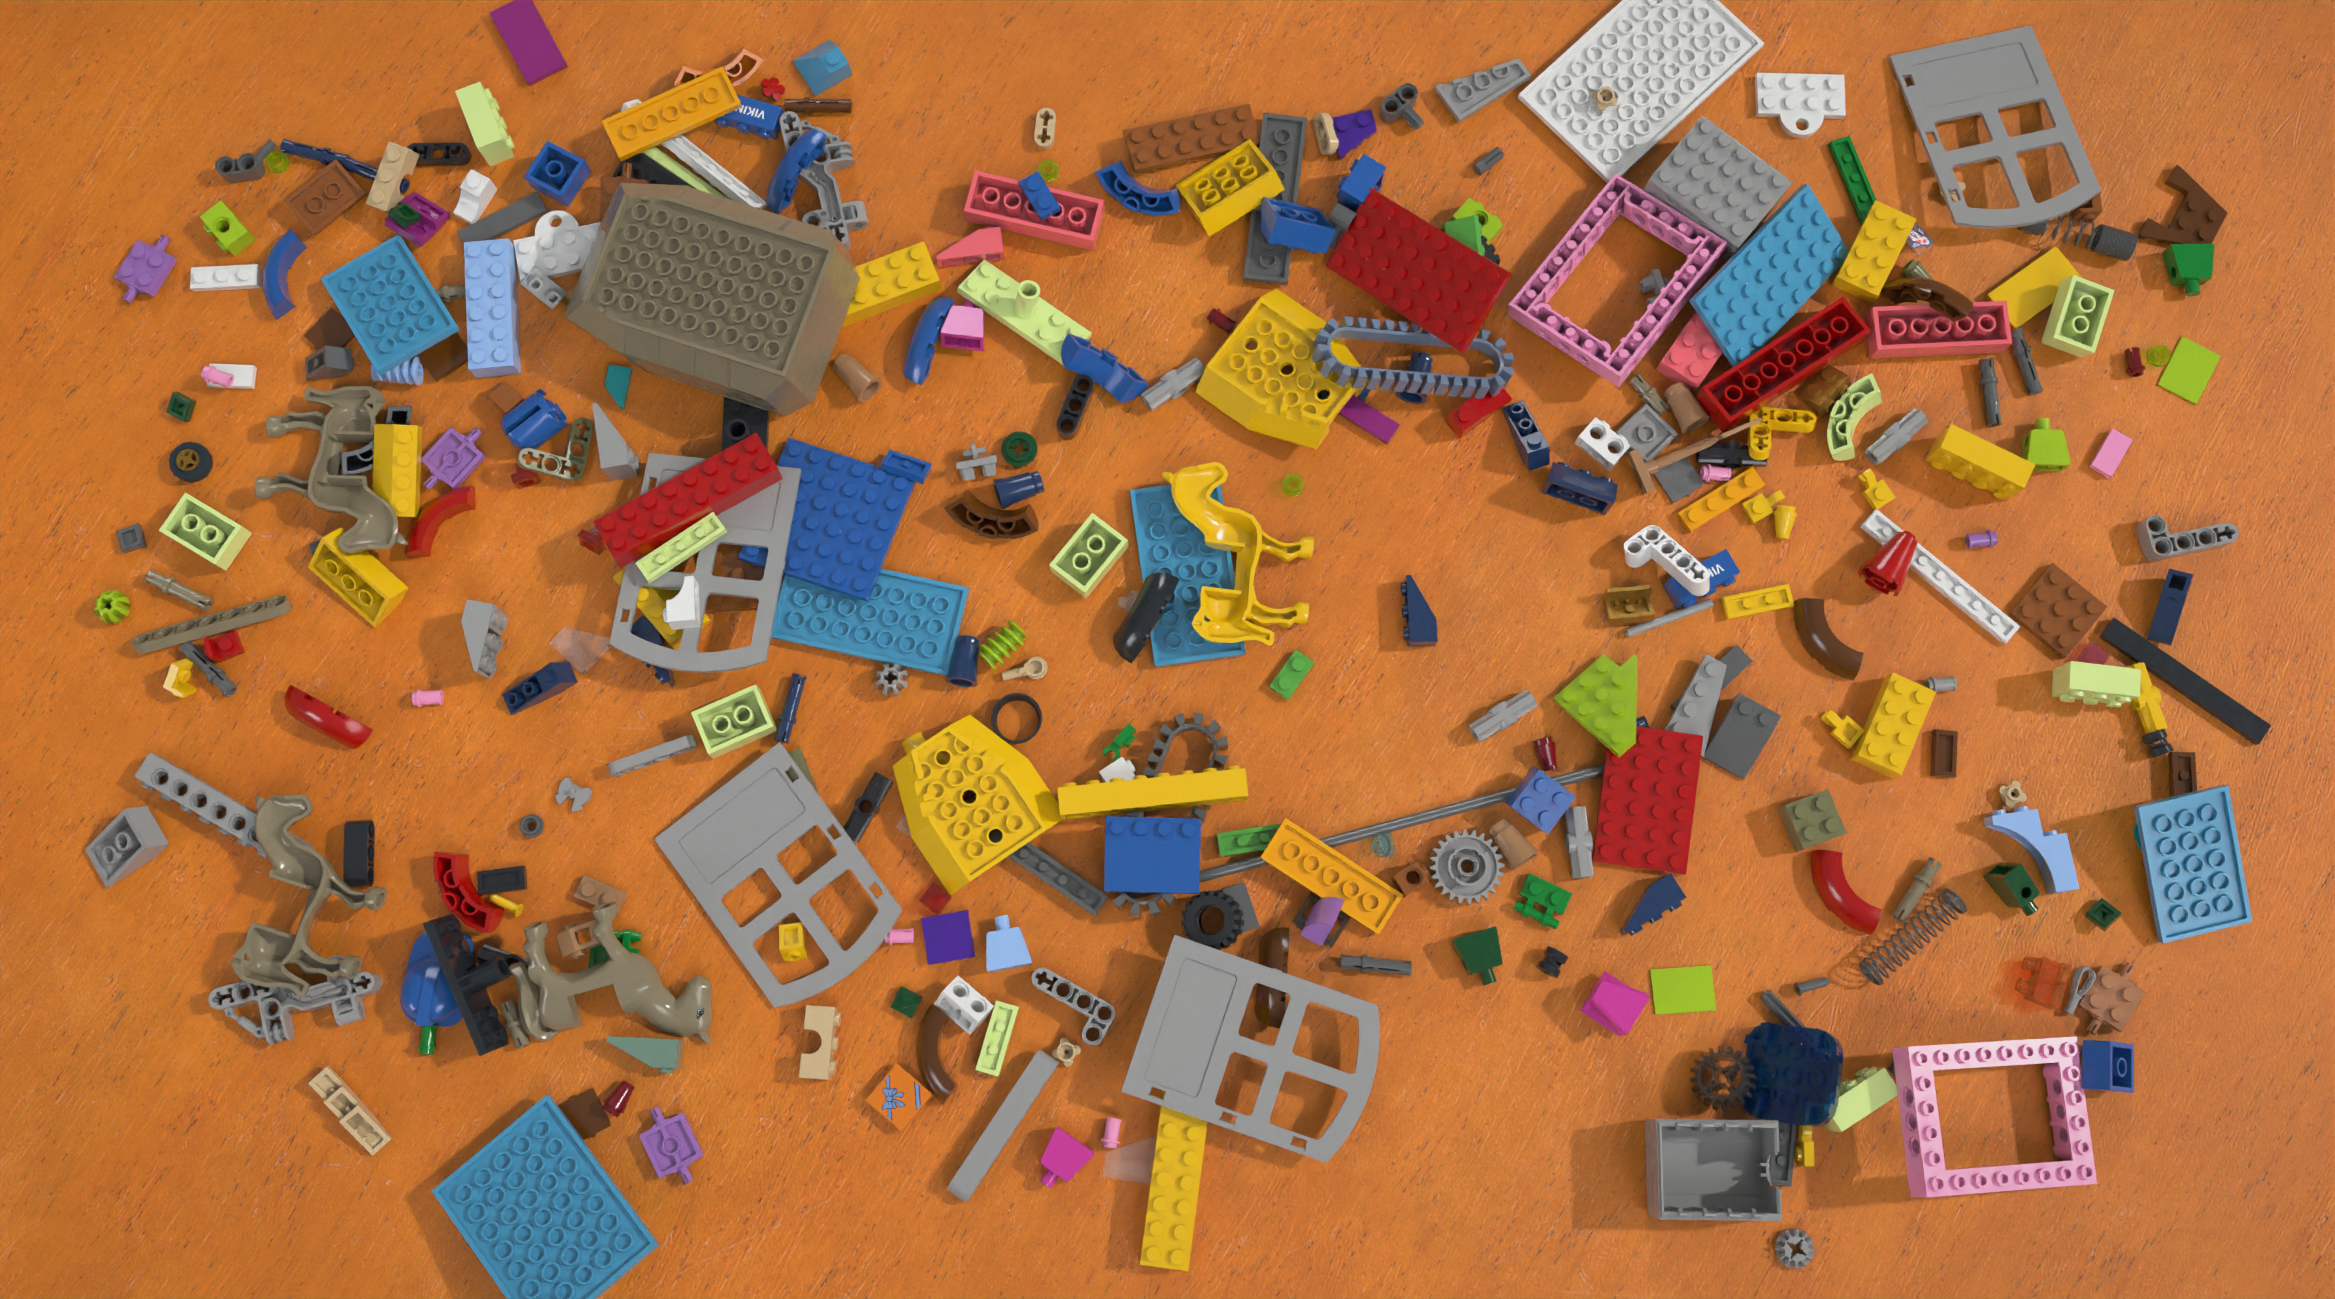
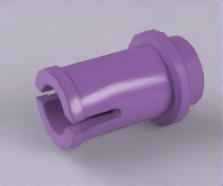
[1965,530,1998,548]

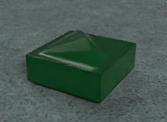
[388,202,422,229]
[166,391,197,422]
[2085,898,2121,932]
[890,986,923,1018]

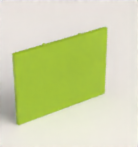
[2157,336,2221,405]
[1650,965,1716,1015]

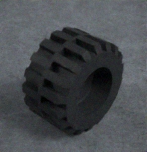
[1181,890,1244,950]

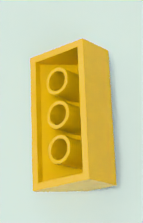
[372,424,422,517]
[308,528,408,627]
[613,568,711,650]

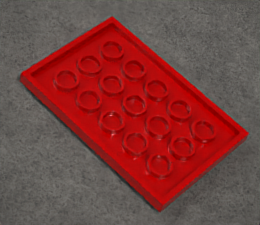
[1592,726,1703,875]

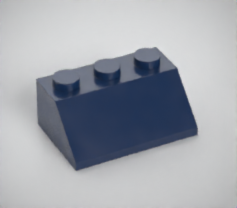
[1541,462,1618,515]

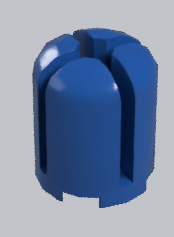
[501,388,569,451]

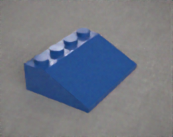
[1104,816,1201,894]

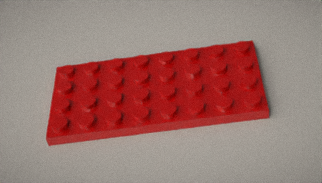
[1325,187,1512,354]

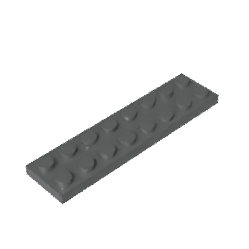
[1243,113,1307,286]

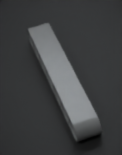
[946,1049,1059,1203]

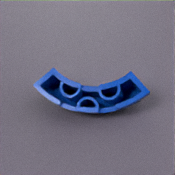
[766,129,827,214]
[1095,161,1181,216]
[262,228,307,320]
[902,297,954,385]
[1061,334,1149,403]

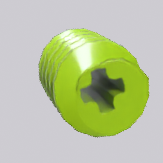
[978,620,1028,670]

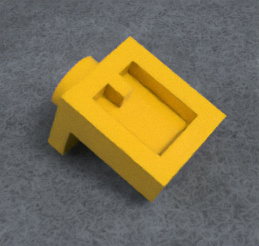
[163,658,197,698]
[779,922,807,962]

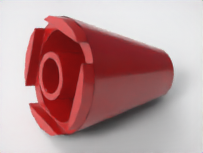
[1858,531,1917,596]

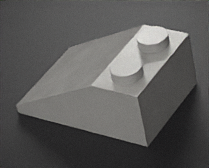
[592,403,641,481]
[85,806,169,888]

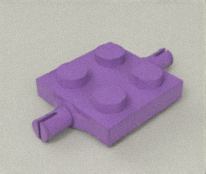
[114,235,178,303]
[421,427,486,490]
[639,1106,705,1185]

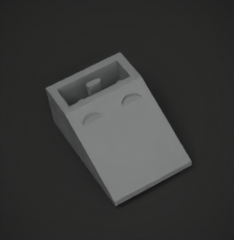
[461,599,508,680]

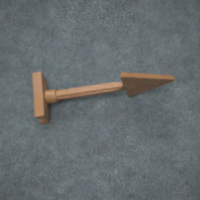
[1626,417,1762,495]

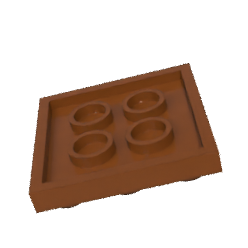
[706,544,765,613]
[2008,563,2107,659]

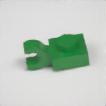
[1102,723,1136,763]

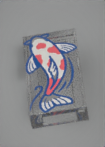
[1903,211,1935,258]

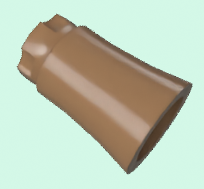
[832,353,882,402]
[1664,382,1710,434]
[1488,818,1539,871]

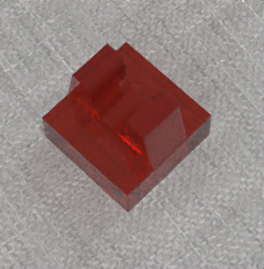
[511,463,541,489]
[577,525,605,556]
[919,883,952,915]

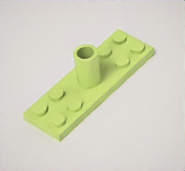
[957,259,1092,365]

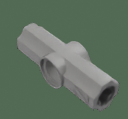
[1141,357,1205,411]
[1864,408,1928,466]
[1468,690,1538,743]
[1565,806,1594,879]

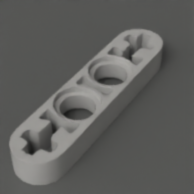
[607,735,697,777]

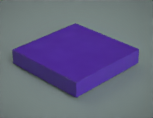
[921,910,975,965]

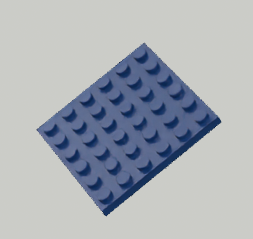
[738,438,916,602]

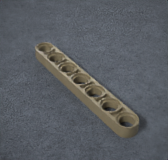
[131,595,292,654]

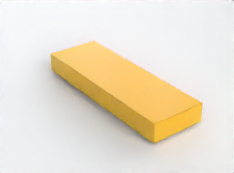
[1721,584,1794,621]

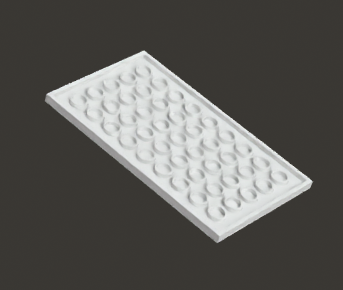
[1518,0,1765,183]

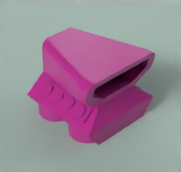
[1580,971,1650,1037]

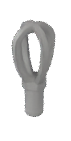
[2063,966,2096,1015]

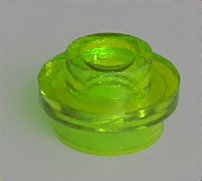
[267,151,290,173]
[1038,160,1060,182]
[2147,344,2171,367]
[1282,474,1305,496]

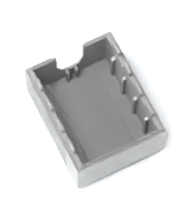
[1644,116,1793,263]
[1645,1119,1782,1221]

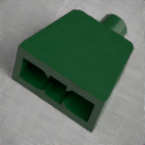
[1983,862,2039,916]
[1451,926,1503,986]

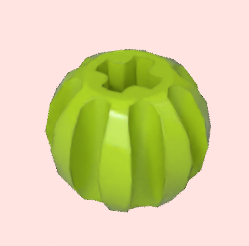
[93,590,131,624]

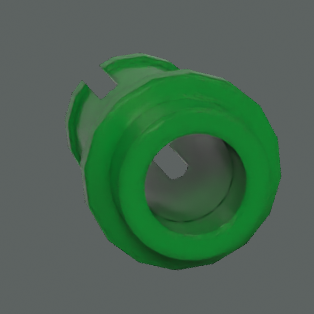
[417,1025,437,1055]

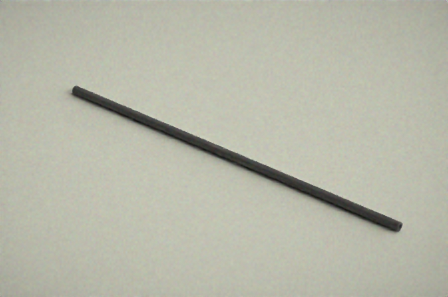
[1125,763,1604,902]

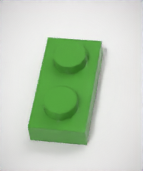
[1269,650,1315,701]

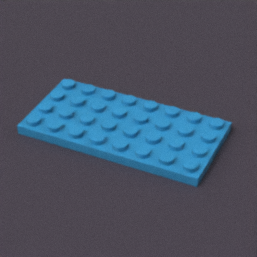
[1689,184,1849,367]
[1130,484,1246,668]
[771,569,970,676]

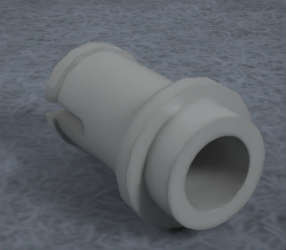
[1924,676,1957,693]

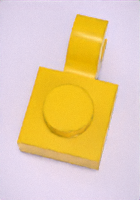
[1858,469,1896,510]
[1741,490,1785,525]
[1820,710,1865,749]

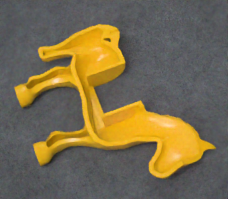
[1161,462,1314,646]

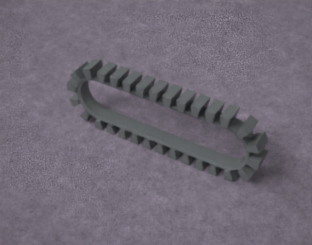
[1107,712,1228,918]

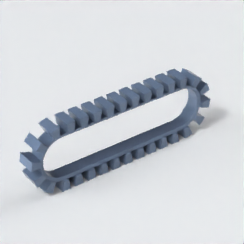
[1312,316,1514,399]

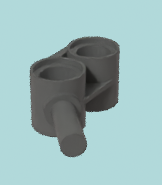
[215,139,276,183]

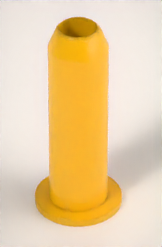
[490,894,524,917]

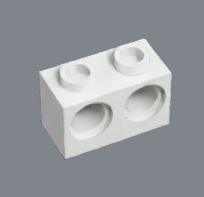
[1575,417,1631,471]
[934,976,994,1035]

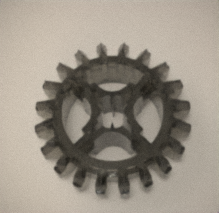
[1690,1046,1756,1112]

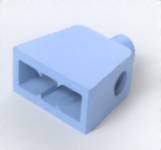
[986,915,1033,973]

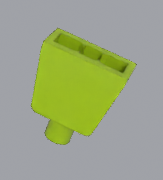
[2021,418,2071,471]

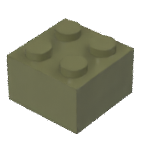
[1778,789,1847,852]

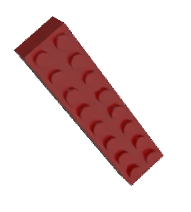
[1695,297,1871,433]
[593,433,783,568]

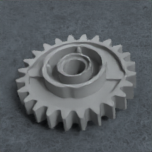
[1428,829,1505,905]

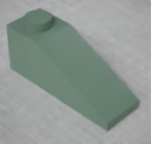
[606,1036,683,1073]

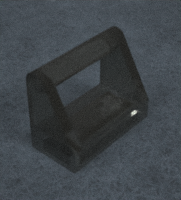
[1291,892,1351,949]

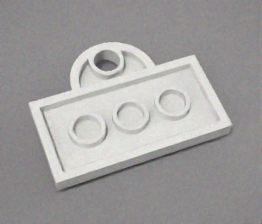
[1755,73,1846,138]
[513,211,601,281]

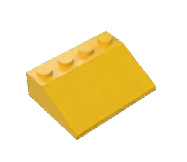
[1175,139,1285,236]

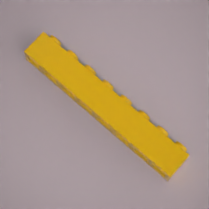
[1057,766,1248,820]

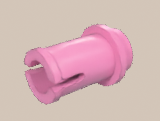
[201,365,234,388]
[1700,464,1731,482]
[412,689,444,707]
[885,928,914,946]
[1101,1117,1122,1149]

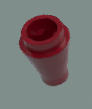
[1533,736,1558,772]
[602,1080,635,1118]

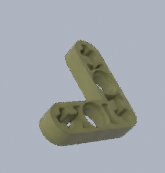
[516,417,593,482]

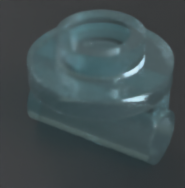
[1372,833,1396,857]

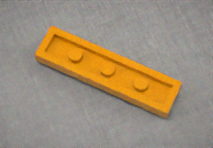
[1677,467,1765,533]

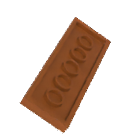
[1123,104,1260,173]

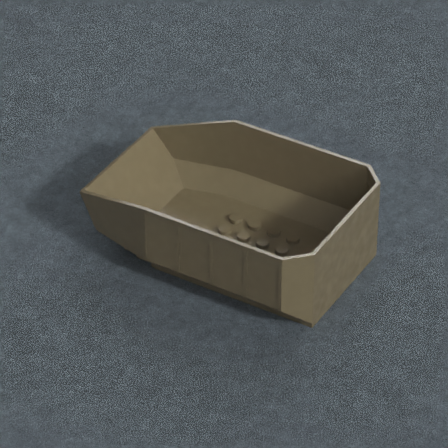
[563,183,860,417]

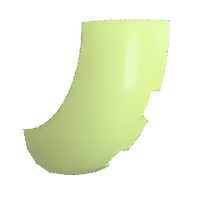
[1827,373,1882,461]

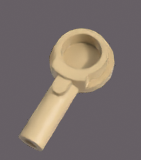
[1002,657,1048,681]

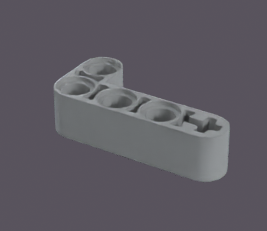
[2136,515,2239,562]
[1032,967,1115,1046]

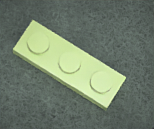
[975,1000,1019,1077]

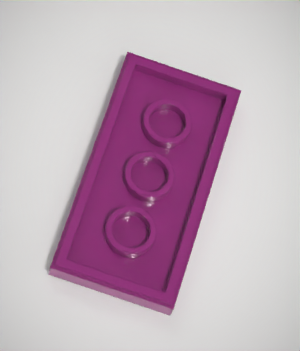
[490,0,568,86]

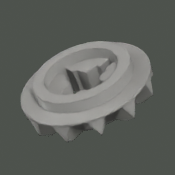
[1775,1229,1815,1269]

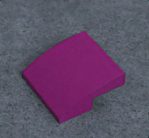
[384,192,450,247]

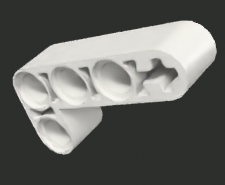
[1624,525,1710,596]

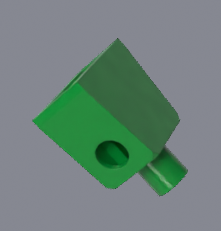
[2162,244,2214,297]

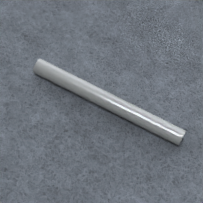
[1625,599,1713,638]

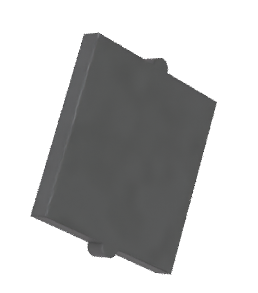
[1653,457,1704,504]

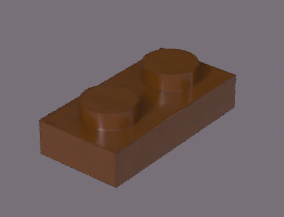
[2168,752,2197,797]

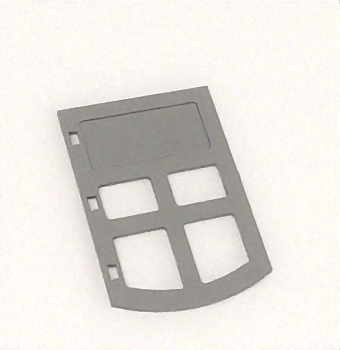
[1889,25,2101,229]
[609,453,802,673]
[655,742,903,1008]
[1121,935,1380,1163]

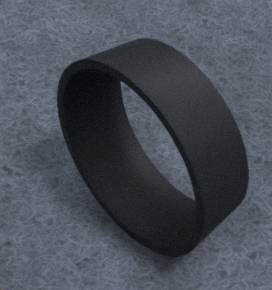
[991,693,1042,743]

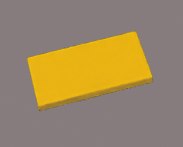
[1985,246,2082,330]

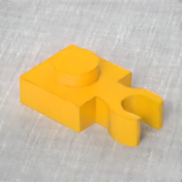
[1794,1124,1814,1166]

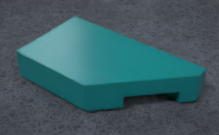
[605,365,633,409]

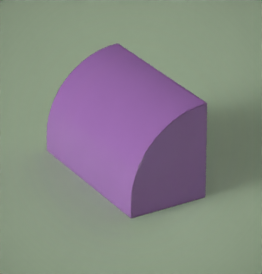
[1300,897,1344,946]

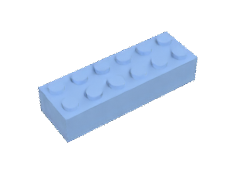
[464,238,521,378]

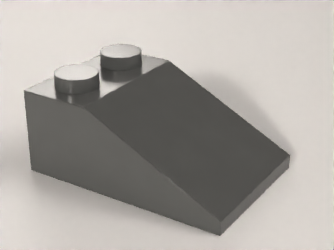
[1702,693,1781,780]

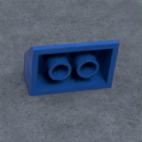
[1261,197,1336,254]

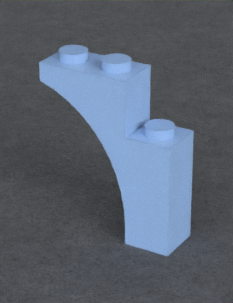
[1984,806,2079,894]

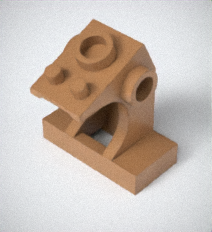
[556,906,615,960]

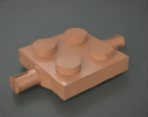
[2077,963,2145,1035]

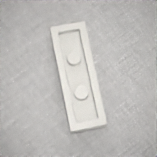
[190,264,261,292]

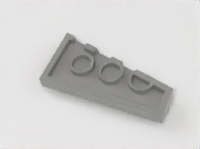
[1434,58,1531,123]
[1664,654,1727,757]

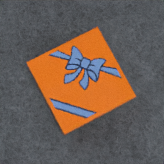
[865,1063,933,1132]

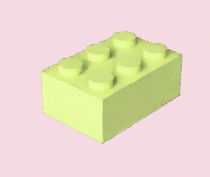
[455,82,515,166]
[2041,275,2115,358]
[159,492,252,571]
[1049,513,1129,599]
[2052,661,2141,708]
[691,684,778,759]
[1812,1066,1898,1132]

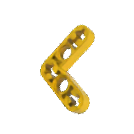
[1748,407,1817,460]

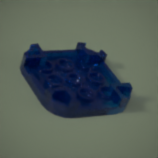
[1738,1022,1843,1127]

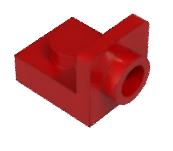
[203,630,245,663]

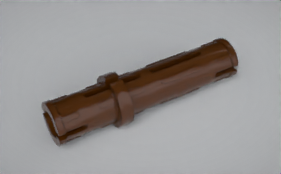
[785,97,852,115]

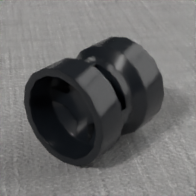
[2142,729,2174,758]
[1536,946,1568,979]

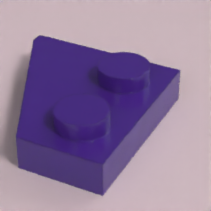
[1332,109,1377,160]

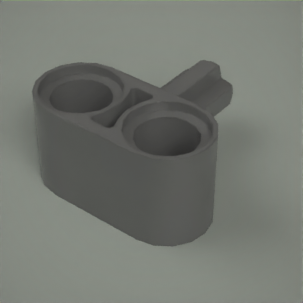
[1380,83,1424,130]
[1328,203,1357,249]

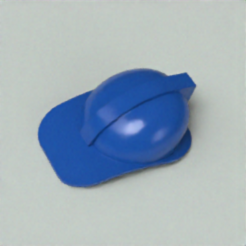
[400,932,475,1027]

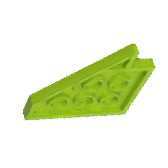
[1554,654,1638,757]

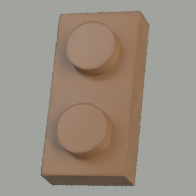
[574,875,628,915]

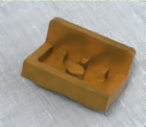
[1798,365,1851,419]
[1603,585,1655,625]

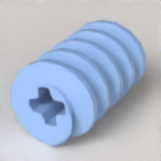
[371,357,424,385]

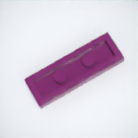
[1338,395,1400,444]

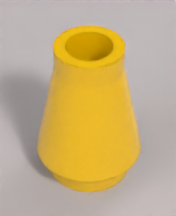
[1774,505,1797,539]

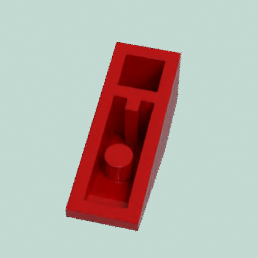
[1446,388,1512,439]

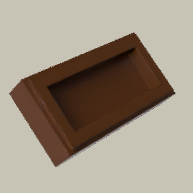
[1930,729,1958,778]

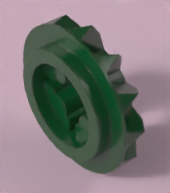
[1001,432,1037,468]

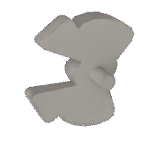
[555,777,592,812]

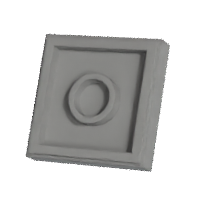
[1615,403,1678,462]

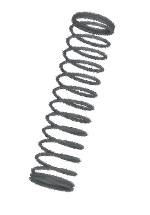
[1859,889,1967,986]

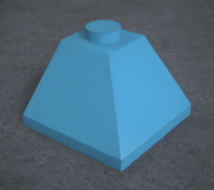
[793,39,852,97]

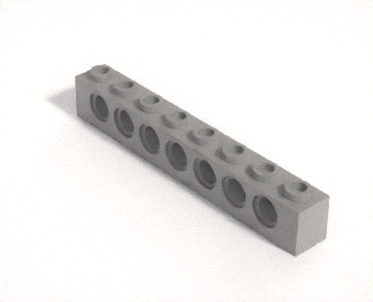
[134,752,314,859]

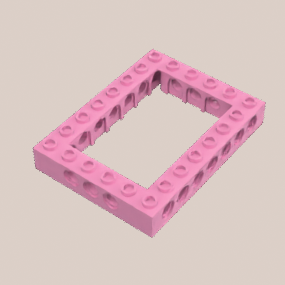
[1509,173,1727,388]
[1892,1037,2097,1197]

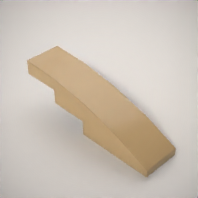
[308,1065,392,1156]

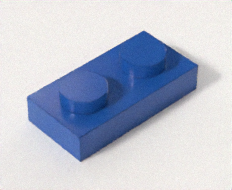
[1019,171,1061,221]
[881,450,932,484]

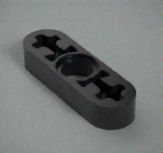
[407,143,472,166]

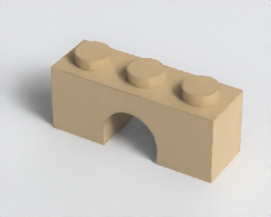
[366,141,419,213]
[799,1005,841,1080]

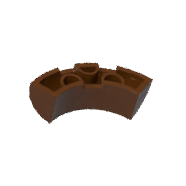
[1881,276,1974,322]
[944,489,1039,539]
[1793,598,1864,680]
[1255,927,1289,1028]
[916,1003,958,1104]

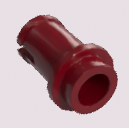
[1207,308,1236,334]
[2124,347,2145,377]

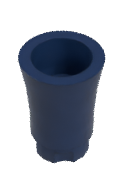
[1396,352,1433,404]
[993,471,1044,510]
[945,635,979,687]

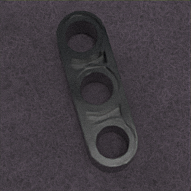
[1056,374,1094,440]
[343,820,375,888]

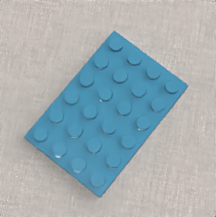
[321,234,460,376]
[2134,784,2252,944]

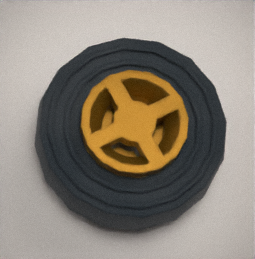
[169,442,213,483]

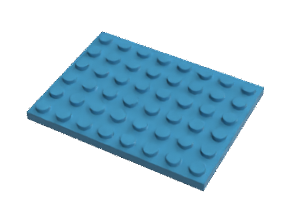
[432,1094,660,1299]

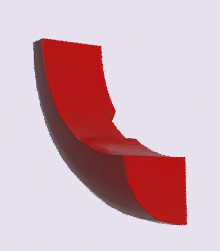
[405,486,475,558]
[285,685,373,749]
[1811,850,1882,934]
[433,851,504,933]

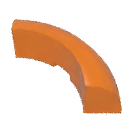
[673,46,763,87]

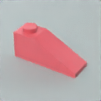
[937,225,1005,268]

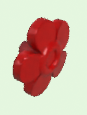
[761,77,785,101]

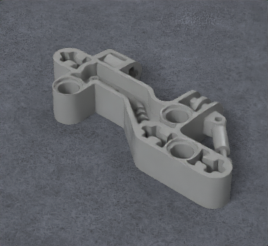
[780,111,869,251]
[208,955,382,1046]

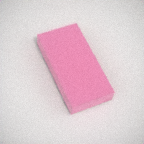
[2089,429,2133,479]

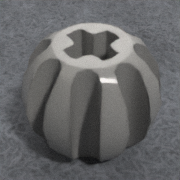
[875,663,909,697]

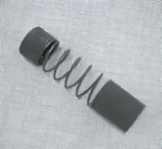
[2018,214,2138,261]

